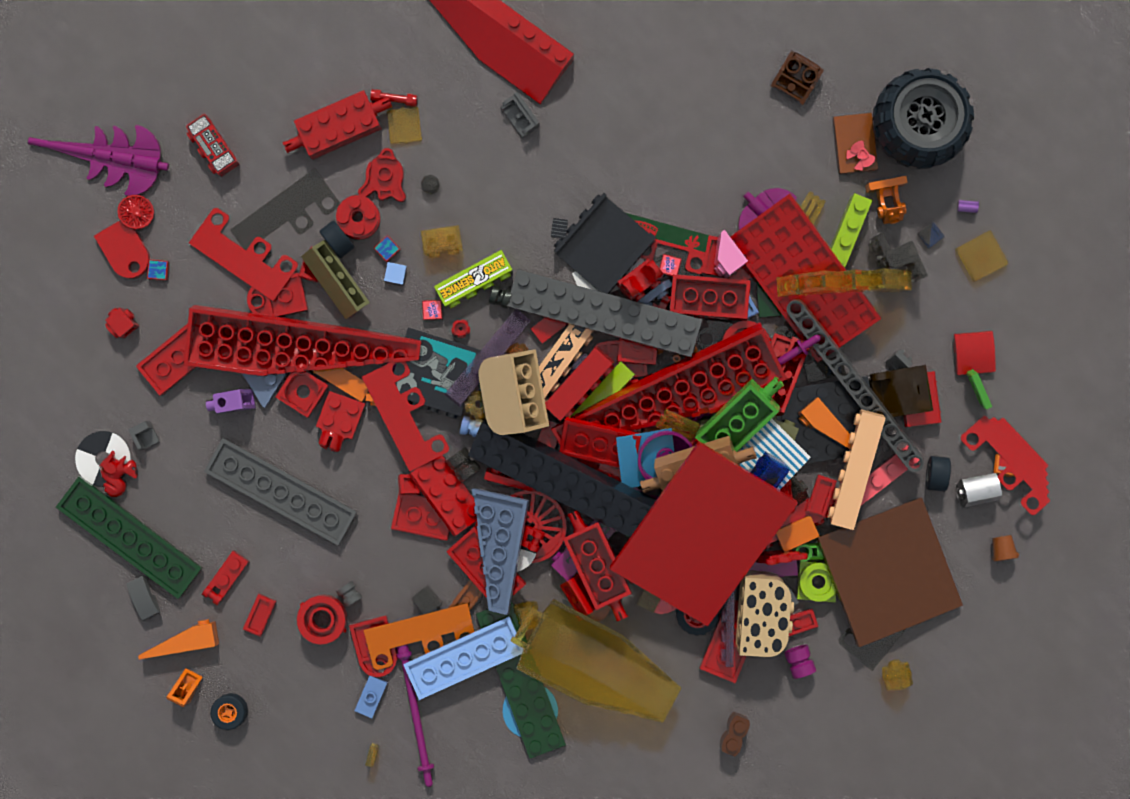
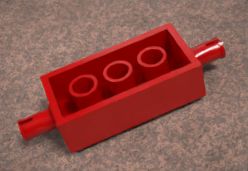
[283,90,393,160]
[563,510,632,622]

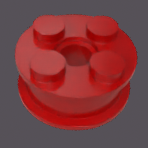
[336,195,380,240]

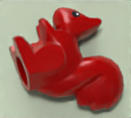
[99,450,138,497]

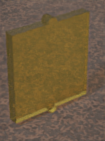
[387,107,422,144]

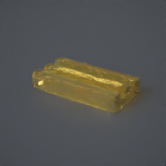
[800,191,826,224]
[656,409,700,441]

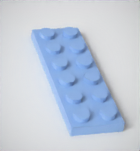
[403,616,525,700]

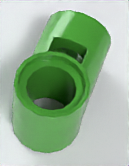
[792,543,824,561]

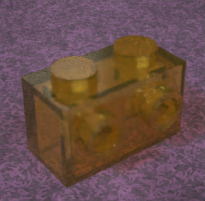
[421,225,463,258]

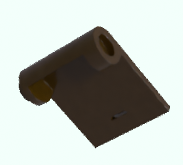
[870,365,933,417]

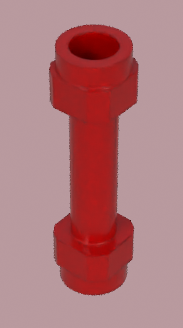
[370,89,418,107]

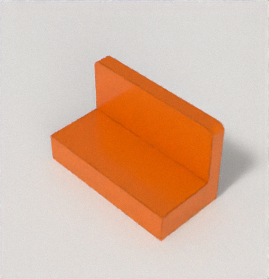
[776,516,820,552]

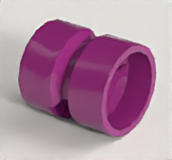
[784,644,817,679]

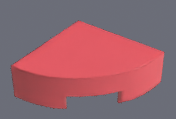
[654,599,676,614]

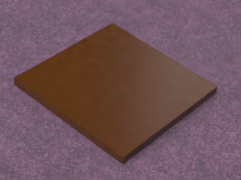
[816,497,963,647]

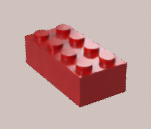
[670,274,751,321]
[545,346,615,421]

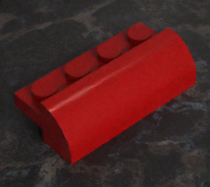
[771,333,810,416]

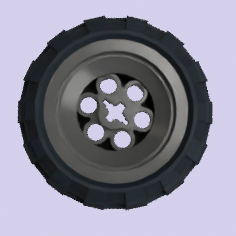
[872,68,974,169]

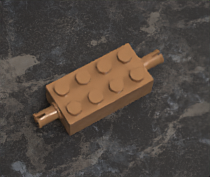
[640,436,757,493]

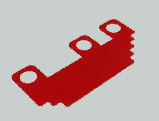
[961,416,1050,515]

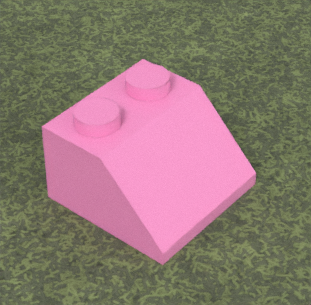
[714,230,748,279]

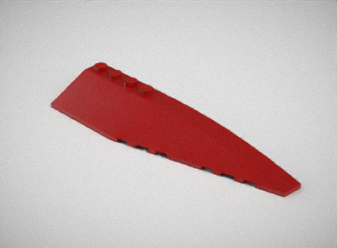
[551,323,787,445]

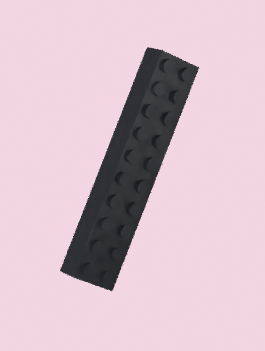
[468,419,656,537]

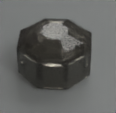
[421,175,440,194]

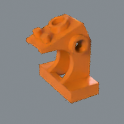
[865,176,908,224]

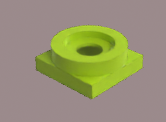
[796,560,837,602]

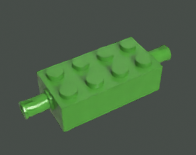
[695,376,784,452]

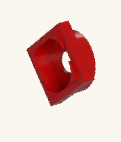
[276,371,329,418]

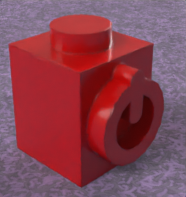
[105,307,139,339]

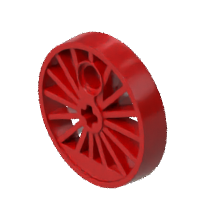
[511,490,566,563]

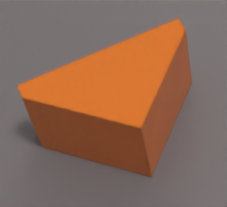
[166,668,202,707]

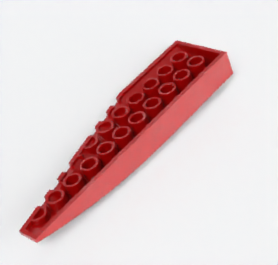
[429,0,574,104]
[184,305,421,376]

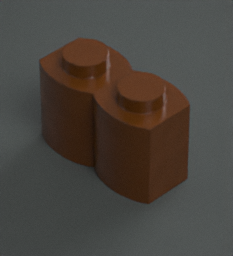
[720,712,750,757]

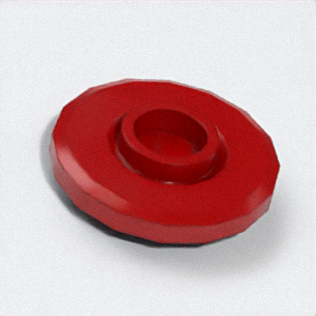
[117,195,154,230]

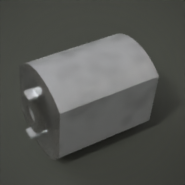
[956,473,1002,508]

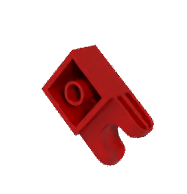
[616,258,664,302]

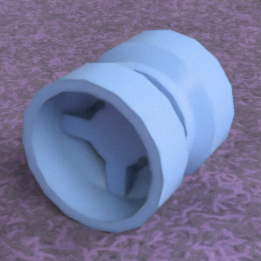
[460,416,483,438]

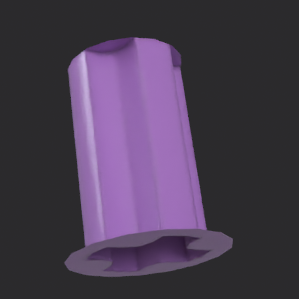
[957,200,979,215]

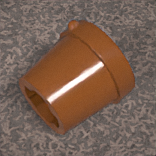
[992,535,1019,562]

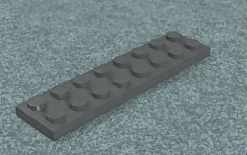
[204,438,358,546]

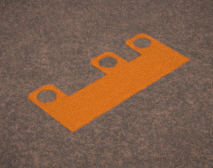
[363,603,474,670]

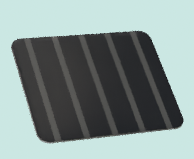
[551,218,568,238]

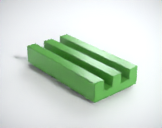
[966,369,992,410]

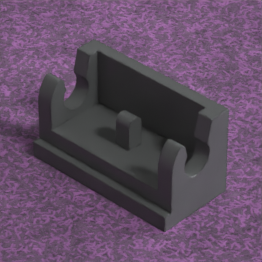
[501,92,540,138]

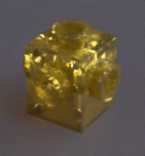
[464,391,486,419]
[882,659,913,690]

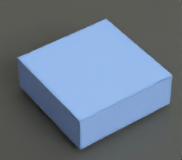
[384,262,407,285]

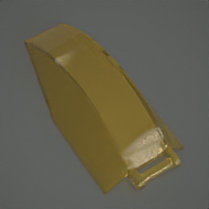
[510,599,681,722]

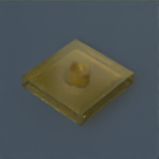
[956,230,1009,282]

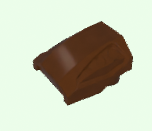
[770,50,824,105]

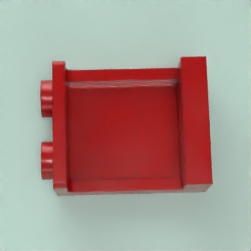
[560,574,595,619]

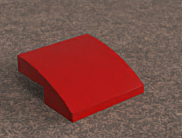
[954,331,996,375]

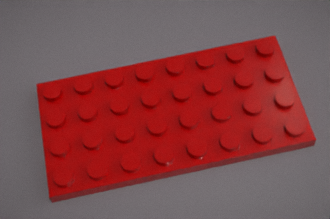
[730,193,881,363]

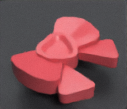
[846,140,876,171]

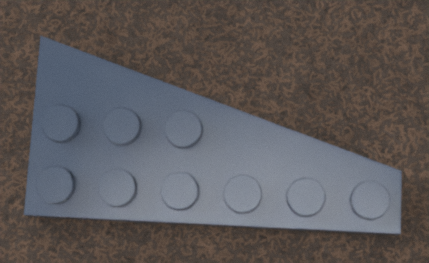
[472,488,529,615]

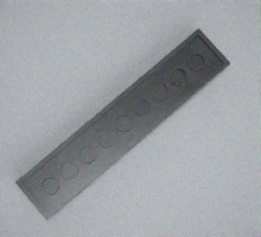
[507,270,703,358]

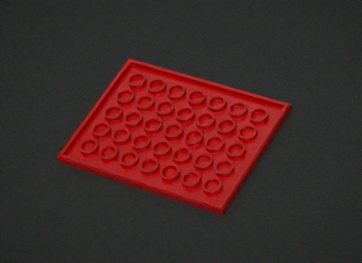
[610,441,798,626]

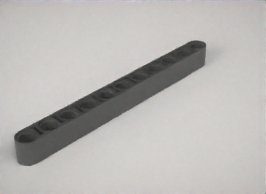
[787,299,924,472]

